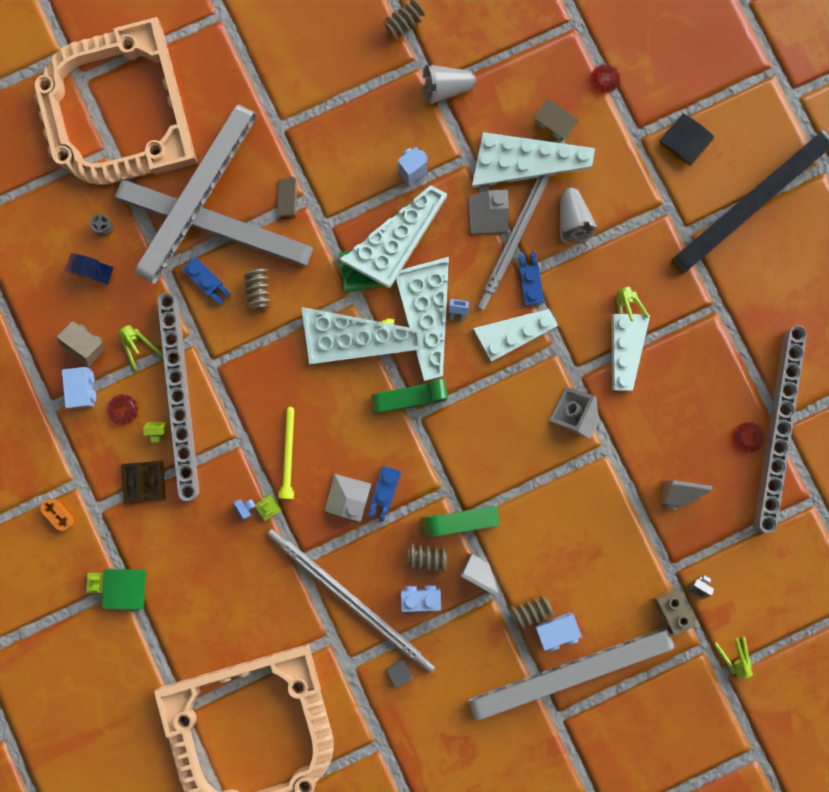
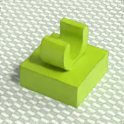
[143,422,167,443]
[255,494,282,521]
[86,573,104,593]

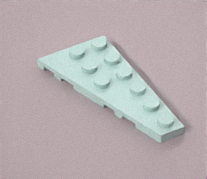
[472,132,595,188]
[340,185,447,289]
[396,257,449,382]
[301,307,423,364]

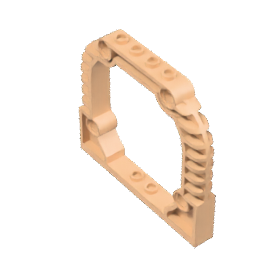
[34,17,198,185]
[154,643,334,792]

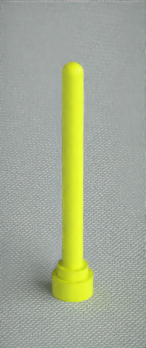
[278,407,294,499]

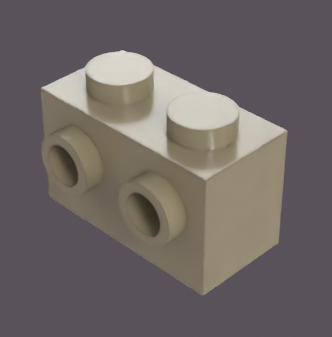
[535,99,579,140]
[56,321,104,367]
[653,588,696,636]

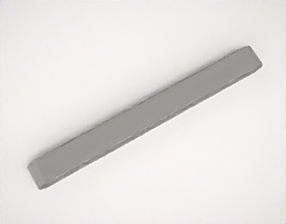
[135,105,256,284]
[115,180,313,267]
[158,293,200,501]
[754,325,807,533]
[468,628,675,720]

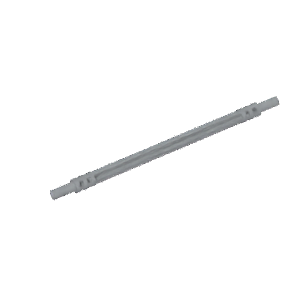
[477,137,566,311]
[267,529,435,673]

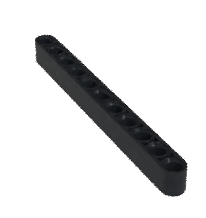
[671,129,829,274]

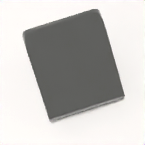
[386,659,413,689]

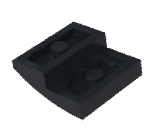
[660,113,714,166]

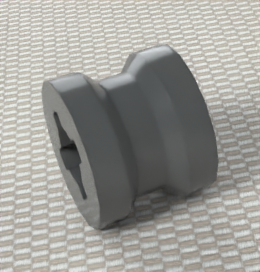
[90,214,113,236]

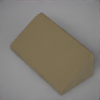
[277,177,298,217]

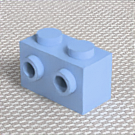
[397,147,428,186]
[62,367,96,409]
[401,585,441,612]
[534,612,582,652]

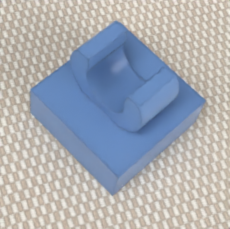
[449,299,469,321]
[232,499,255,522]

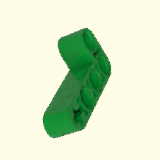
[371,379,448,414]
[420,506,500,537]

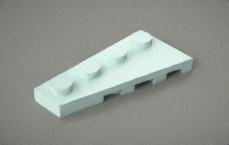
[473,309,558,362]
[611,314,650,391]

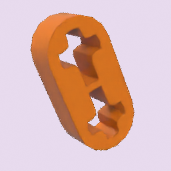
[41,499,74,531]

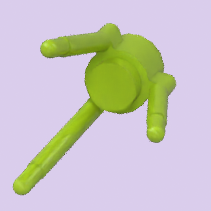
[616,287,649,322]
[118,325,163,370]
[714,637,753,679]

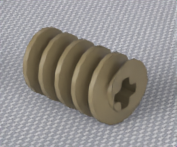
[383,0,425,40]
[244,269,272,310]
[406,543,447,573]
[510,595,555,631]

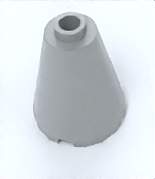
[423,65,476,104]
[559,188,598,243]

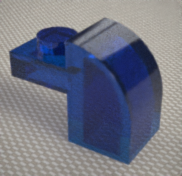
[65,253,114,285]

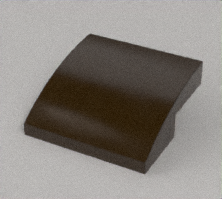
[121,461,166,503]

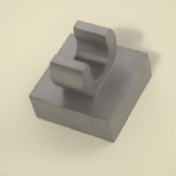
[686,574,714,599]

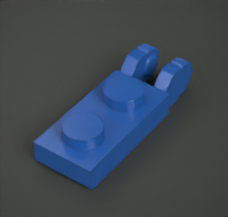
[519,251,544,306]
[182,257,232,305]
[368,466,402,522]

